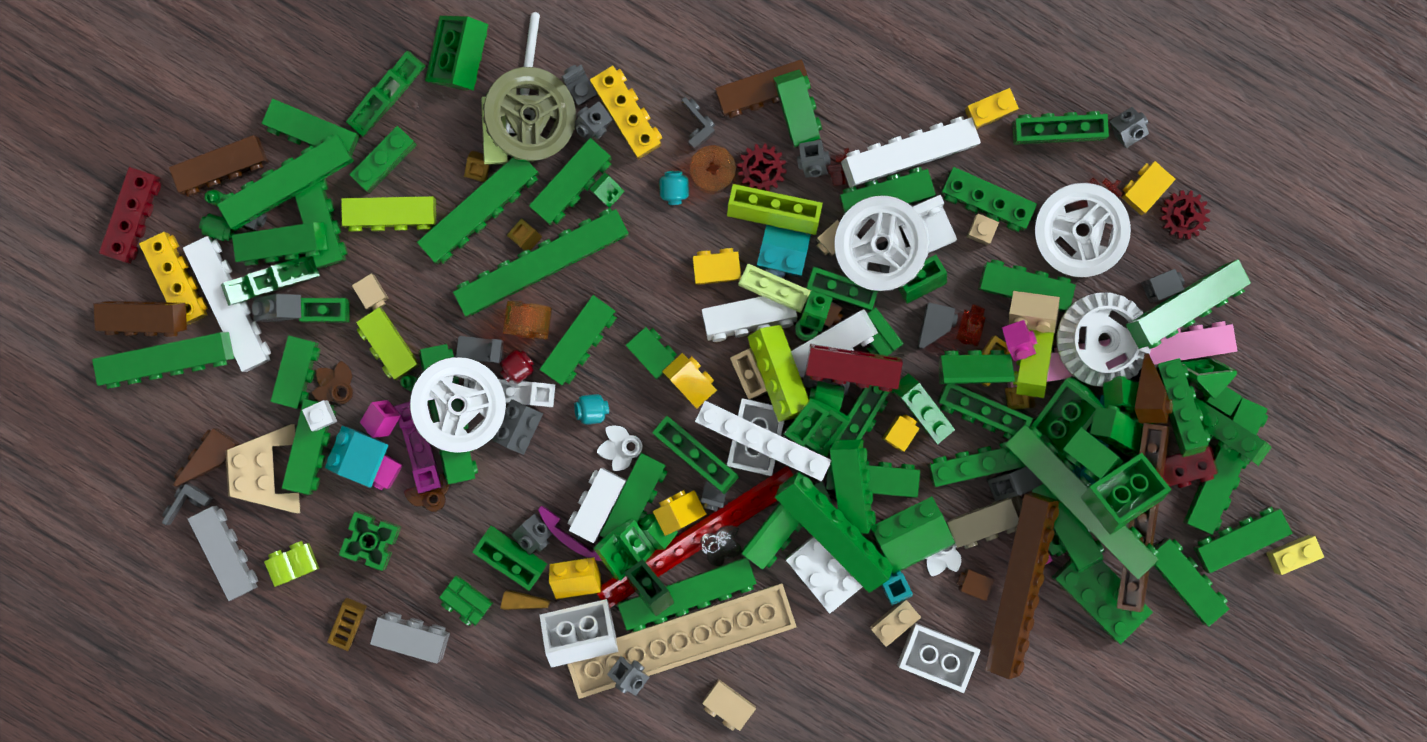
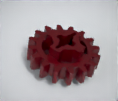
[737,143,787,192]
[1159,190,1211,240]

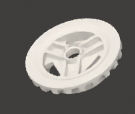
[1035,183,1131,277]
[835,196,929,291]
[1057,292,1151,387]
[410,357,506,453]

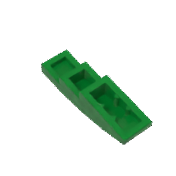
[346,51,425,137]
[221,256,320,306]

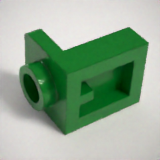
[590,172,624,208]

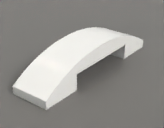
[464,379,556,407]

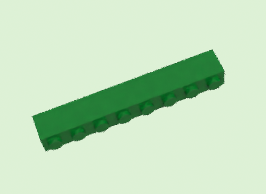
[453,208,629,318]
[1005,425,1160,579]

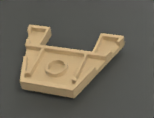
[226,424,300,513]

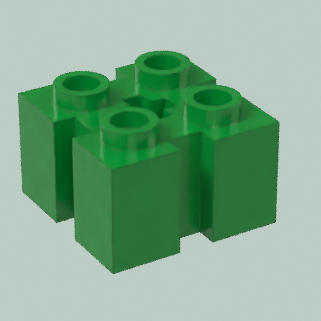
[339,511,402,571]

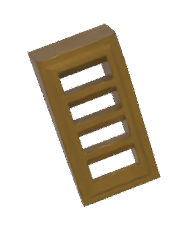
[500,590,550,610]
[327,598,367,651]

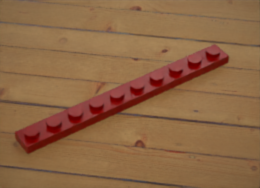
[597,466,793,608]

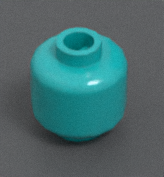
[659,171,689,205]
[574,394,609,425]

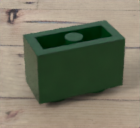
[624,559,674,616]

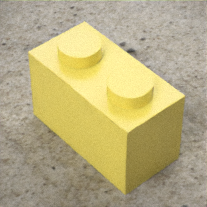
[1266,535,1324,575]

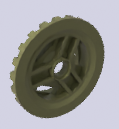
[483,67,576,161]

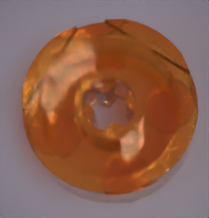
[690,145,736,194]
[503,301,552,340]

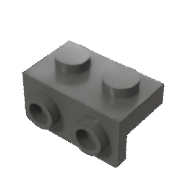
[492,399,543,455]

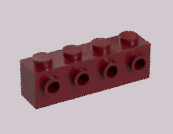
[99,167,161,264]
[805,344,903,392]
[1163,445,1218,488]

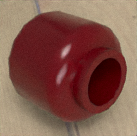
[500,350,534,384]

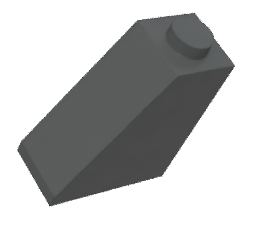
[987,465,1043,501]

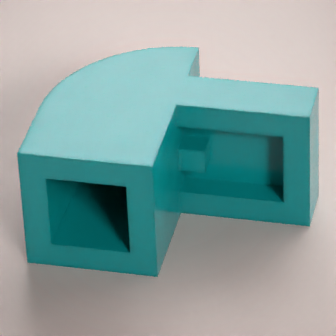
[881,571,913,606]

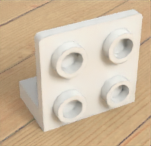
[901,195,957,253]

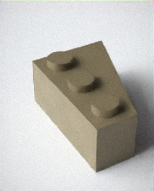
[947,495,1022,549]

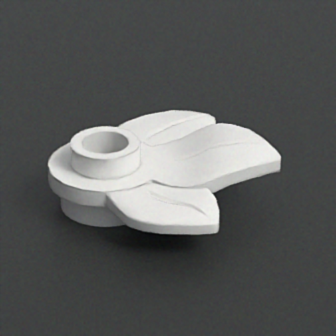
[597,425,642,471]
[926,536,961,576]

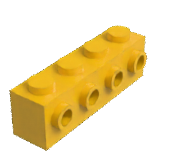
[590,66,662,160]
[139,232,208,325]

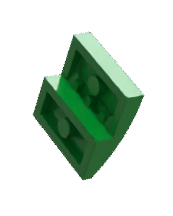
[784,398,850,455]
[593,519,655,581]

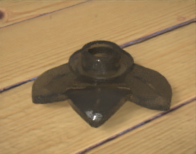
[700,525,742,566]

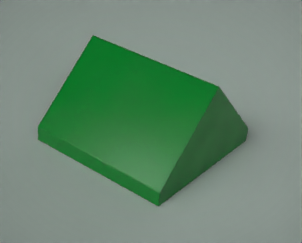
[1181,357,1237,399]

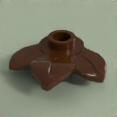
[312,361,353,404]
[404,473,450,512]

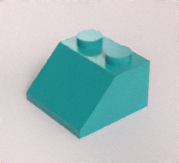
[756,225,811,277]
[325,425,388,488]

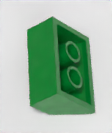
[425,15,488,91]
[939,350,1015,384]
[1031,376,1104,461]
[871,496,955,574]
[741,503,803,569]

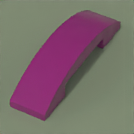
[394,402,441,494]
[538,505,602,561]

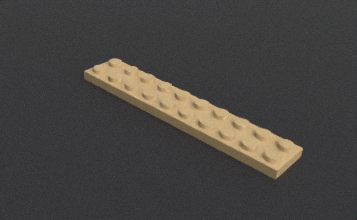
[568,583,796,699]

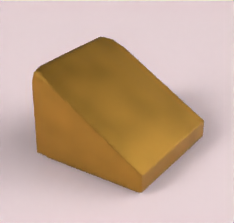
[464,151,491,182]
[507,218,542,251]
[1005,387,1035,410]

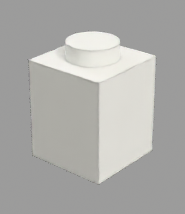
[302,400,337,431]

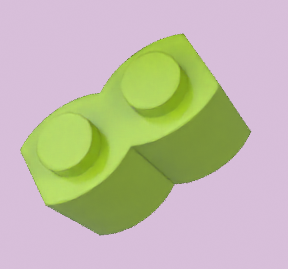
[264,541,320,587]

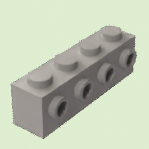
[188,506,258,601]

